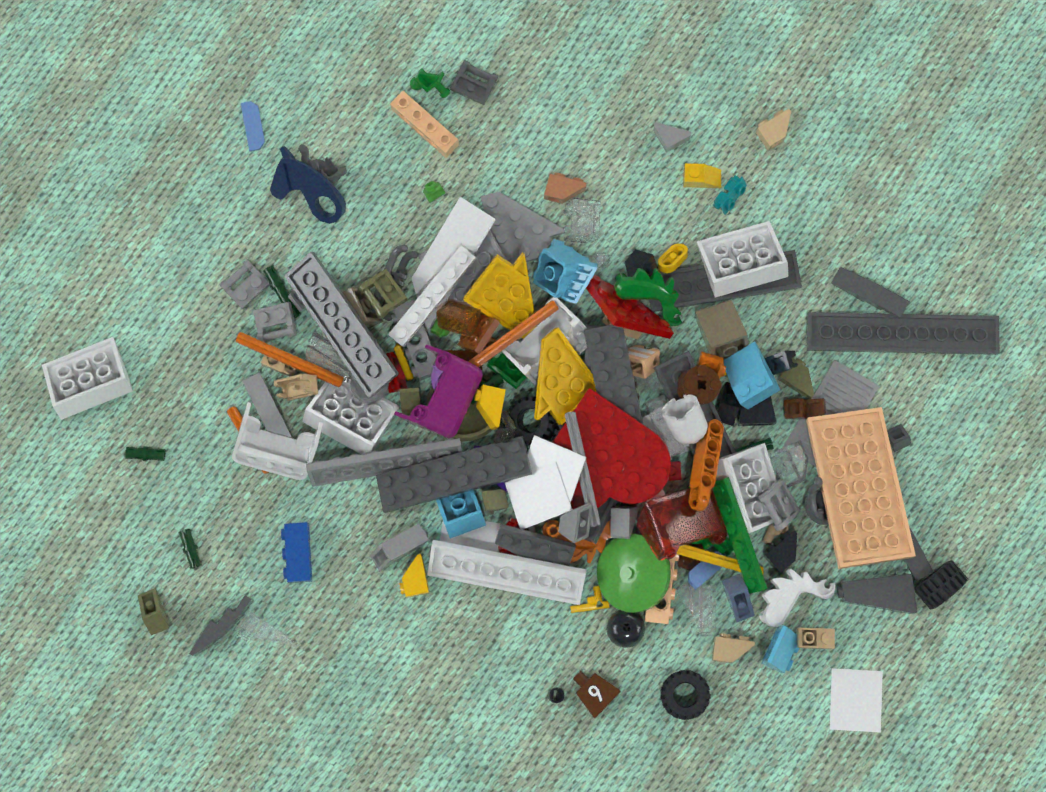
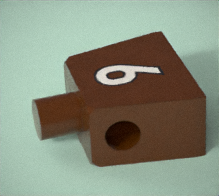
[573,671,621,718]

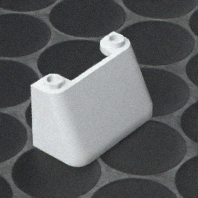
[502,297,589,387]

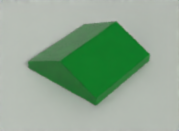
[486,351,527,389]

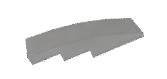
[242,372,293,439]

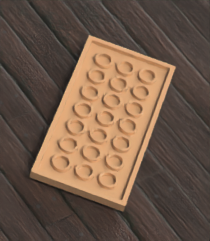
[806,407,916,569]

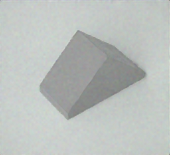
[653,122,691,153]
[611,505,639,539]

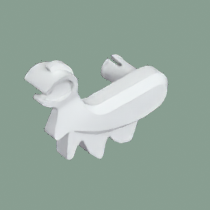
[759,569,836,627]

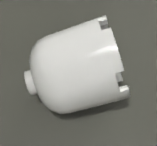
[662,395,708,444]

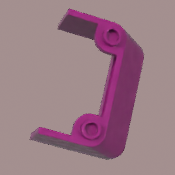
[394,344,483,438]

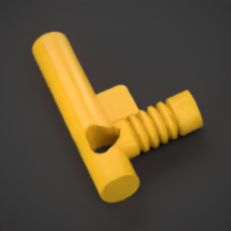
[394,343,414,381]
[570,586,610,613]

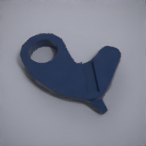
[270,146,346,224]

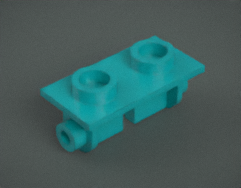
[713,175,747,215]

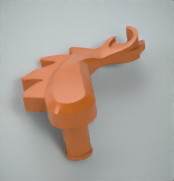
[542,519,611,563]

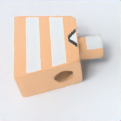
[628,345,660,379]

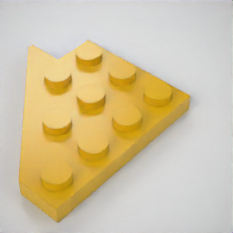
[463,252,537,339]
[534,327,596,425]

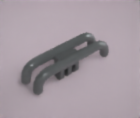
[370,245,419,321]

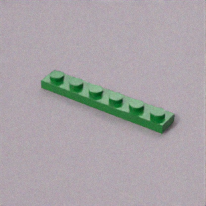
[712,477,768,594]

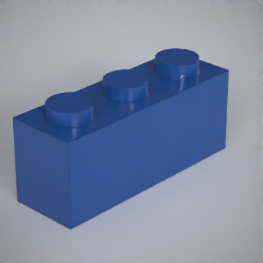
[281,522,313,583]

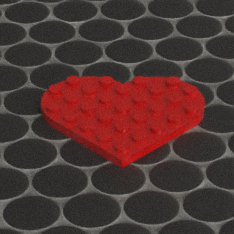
[552,388,672,510]

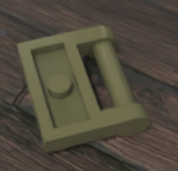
[358,269,407,319]

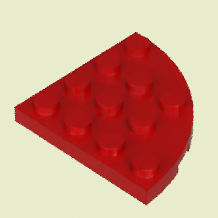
[586,275,674,339]

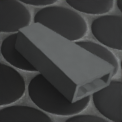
[837,574,917,614]

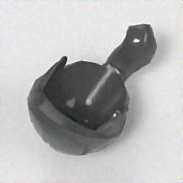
[298,144,347,185]
[805,477,829,525]

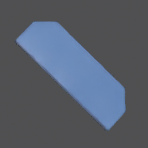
[241,101,265,151]
[688,551,726,590]

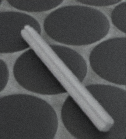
[565,411,600,527]

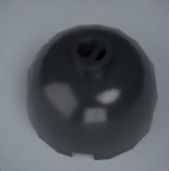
[606,610,645,648]

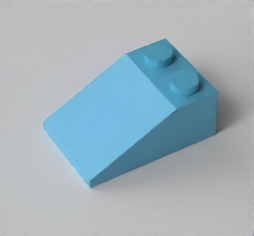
[724,341,781,409]
[436,490,486,539]
[761,625,799,673]

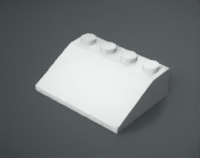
[697,221,788,297]
[42,337,133,420]
[302,370,400,455]
[716,443,782,533]

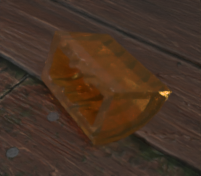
[436,300,481,337]

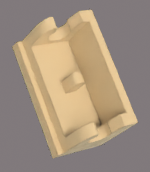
[274,374,318,401]

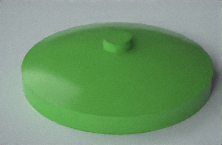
[597,534,671,612]

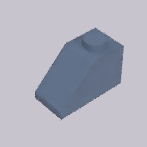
[722,574,755,622]

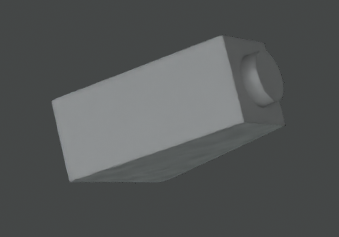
[370,524,428,572]

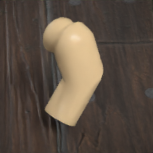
[762,524,789,545]

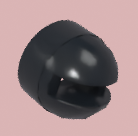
[548,687,565,703]

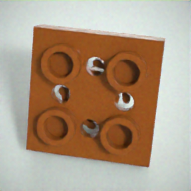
[457,314,500,355]

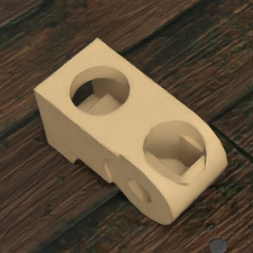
[261,355,297,377]

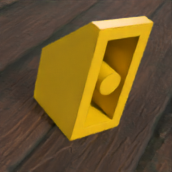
[683,163,721,188]
[474,385,506,430]
[399,554,429,598]

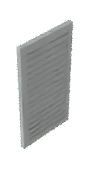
[783,360,879,467]

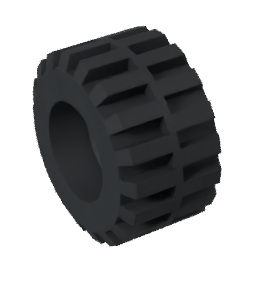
[506,396,558,445]
[915,560,968,610]
[660,670,711,720]

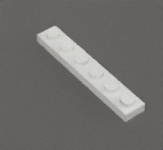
[388,246,477,347]

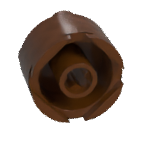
[677,365,722,406]

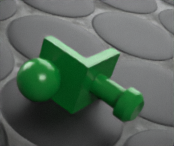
[410,68,450,98]

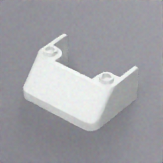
[232,402,323,480]

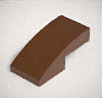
[784,398,826,420]

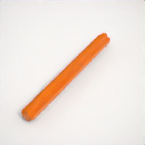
[467,301,559,367]
[236,332,344,387]

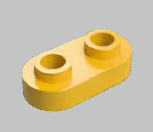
[658,244,688,273]

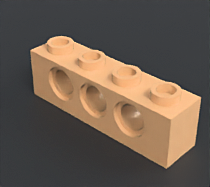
[390,91,459,158]
[644,551,679,624]

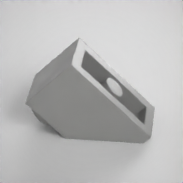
[558,503,593,543]

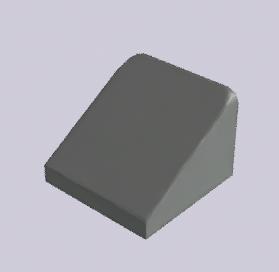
[887,424,911,452]

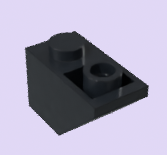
[625,249,658,277]
[717,382,740,426]
[764,530,797,574]

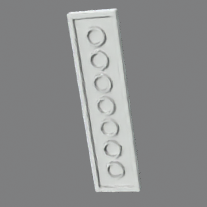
[427,540,587,605]

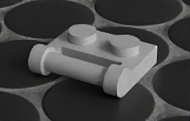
[219,259,270,310]
[253,302,297,343]
[758,479,801,531]

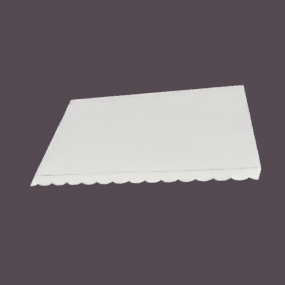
[412,197,496,333]

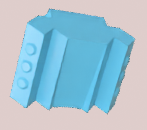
[533,239,598,304]

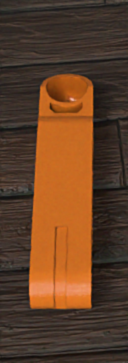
[688,419,724,511]

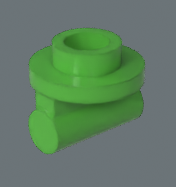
[423,181,445,203]
[430,314,451,338]

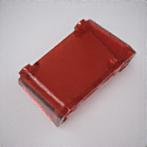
[636,488,728,561]

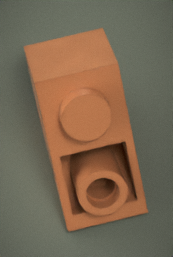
[544,173,587,204]

